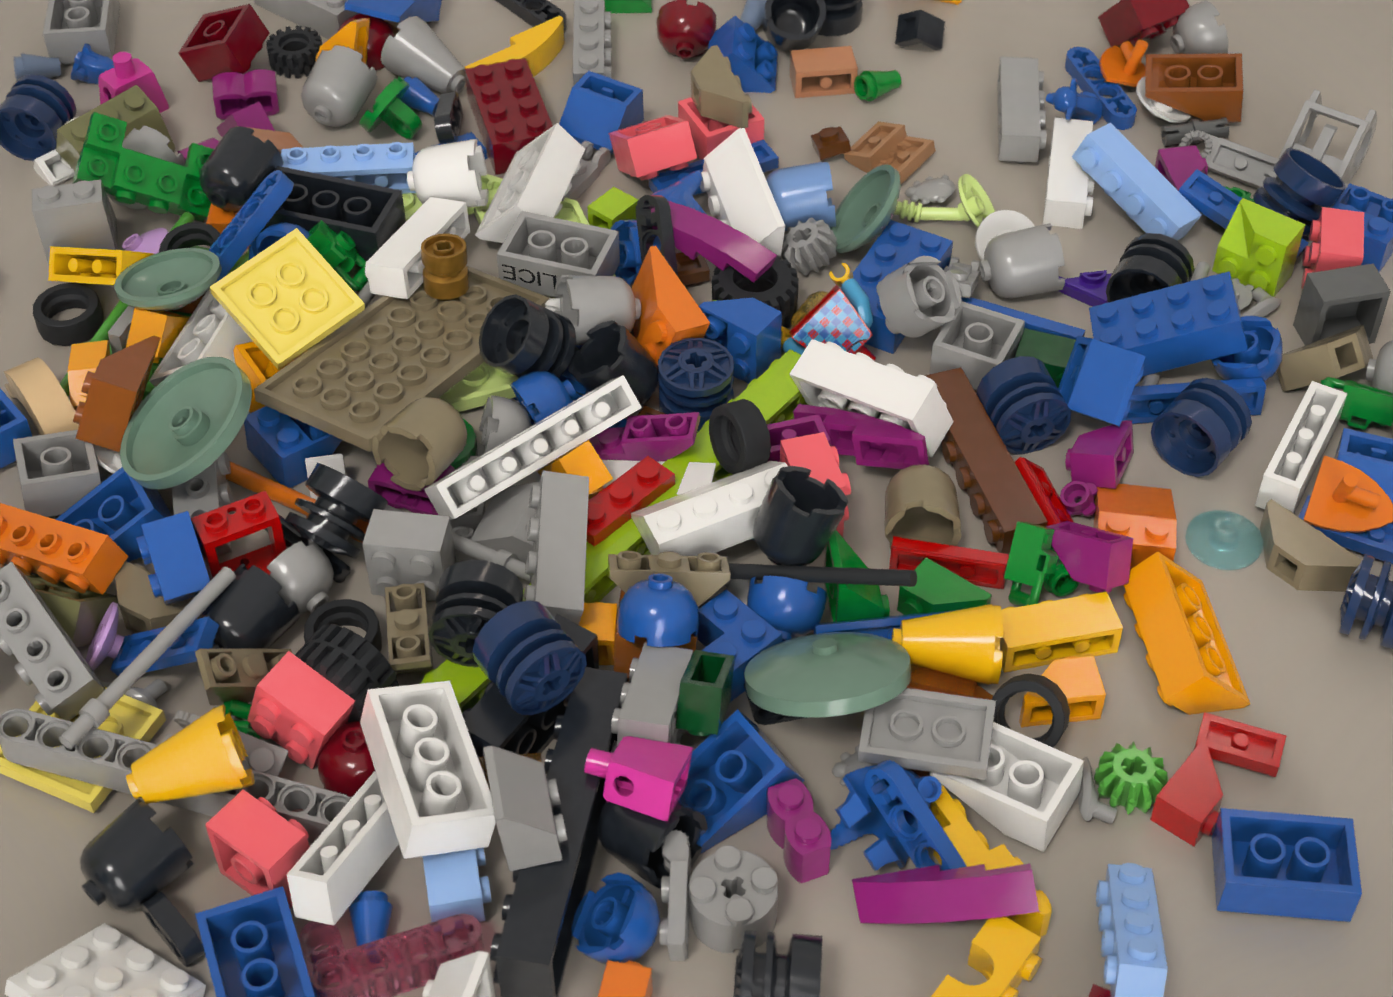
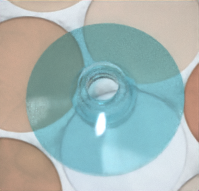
[1185,510,1263,570]

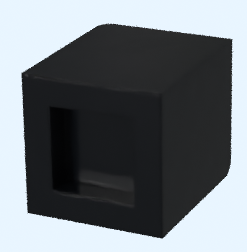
[895,9,945,50]

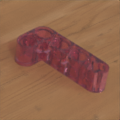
[299,914,485,997]

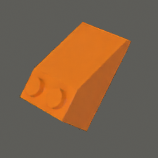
[631,245,710,365]
[1093,483,1177,570]

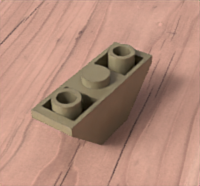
[691,45,752,128]
[1277,325,1373,391]
[1260,499,1362,592]
[608,551,731,607]
[115,561,198,633]
[385,583,433,674]
[195,649,292,706]

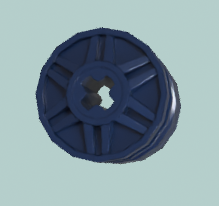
[0,74,77,161]
[1253,148,1346,236]
[658,338,734,433]
[977,356,1071,454]
[1151,378,1252,477]
[1339,554,1393,649]
[472,600,587,715]

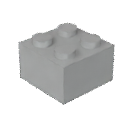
[930,301,1025,390]
[13,430,101,517]
[362,509,456,601]

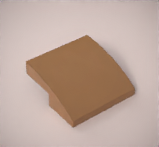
[844,121,936,184]

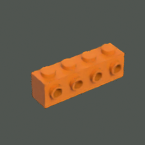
[0,503,128,595]

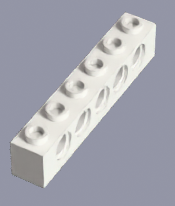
[424,375,642,520]

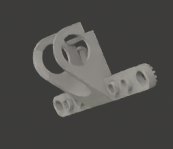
[1179,89,1377,209]

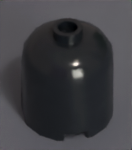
[763,0,826,52]
[199,126,283,212]
[568,320,659,405]
[753,466,848,566]
[198,564,300,649]
[80,799,194,911]
[597,800,708,889]

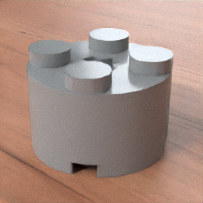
[876,256,961,338]
[689,845,778,953]

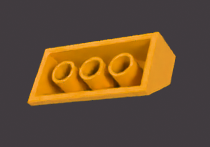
[1123,551,1250,715]

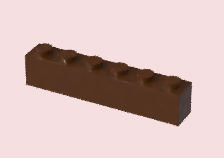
[925,367,1048,554]

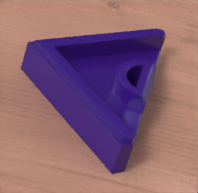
[1058,270,1112,307]

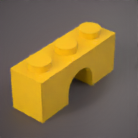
[931,916,1042,997]

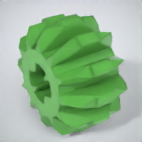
[1094,741,1168,815]

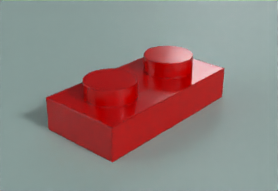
[1194,712,1287,777]

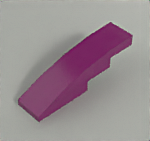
[651,201,777,282]
[793,404,929,469]
[852,863,1039,924]

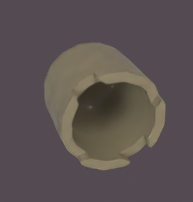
[372,397,467,491]
[884,464,961,549]

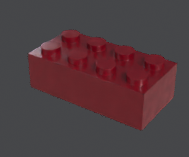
[465,58,553,175]

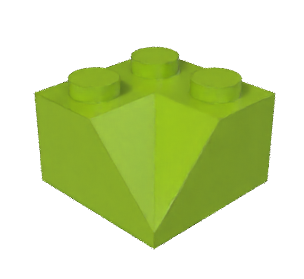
[1212,198,1305,297]

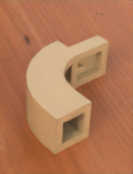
[4,357,79,435]

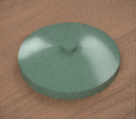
[120,357,252,490]
[744,632,911,718]

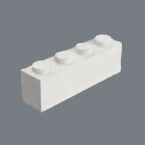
[1043,117,1095,229]
[365,197,470,299]
[1255,381,1347,514]
[287,771,399,926]

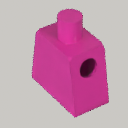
[98,52,169,113]
[585,736,693,821]

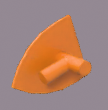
[1099,40,1149,87]
[1303,455,1393,533]

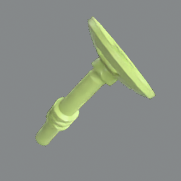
[894,174,995,228]

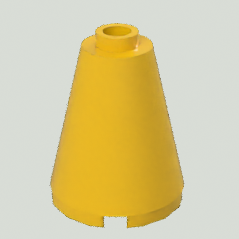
[892,604,1003,685]
[126,704,255,804]

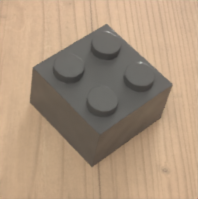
[1293,264,1391,345]

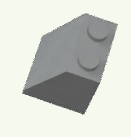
[32,179,118,265]

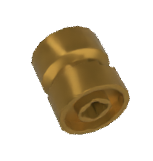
[421,234,469,300]

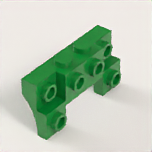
[73,112,214,222]

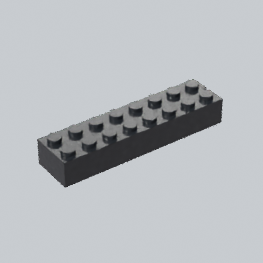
[490,667,628,997]

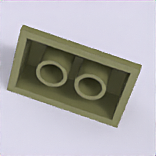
[56,85,175,171]
[27,574,118,648]

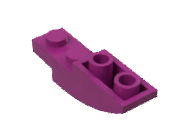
[578,412,701,461]

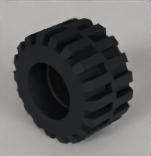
[712,255,799,334]
[295,624,399,722]

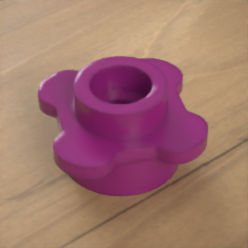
[1060,481,1098,517]

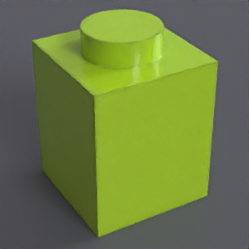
[587,186,639,229]

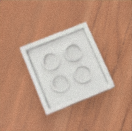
[5,923,206,997]

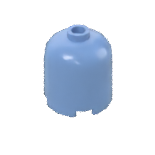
[766,162,836,231]

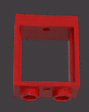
[191,490,287,581]

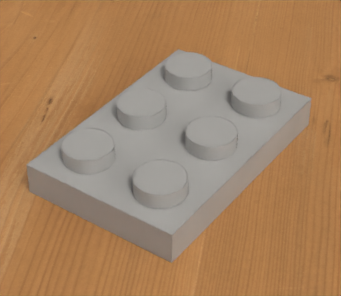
[857,688,996,780]

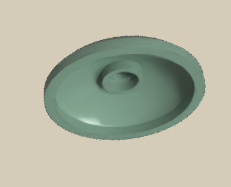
[829,164,901,253]
[114,248,221,311]

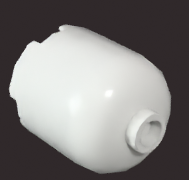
[407,139,489,207]

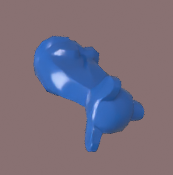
[71,44,114,84]
[1046,78,1103,124]

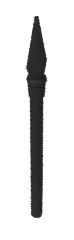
[728,563,917,587]

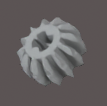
[781,217,838,275]

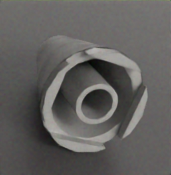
[381,16,466,94]

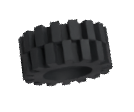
[266,26,322,79]

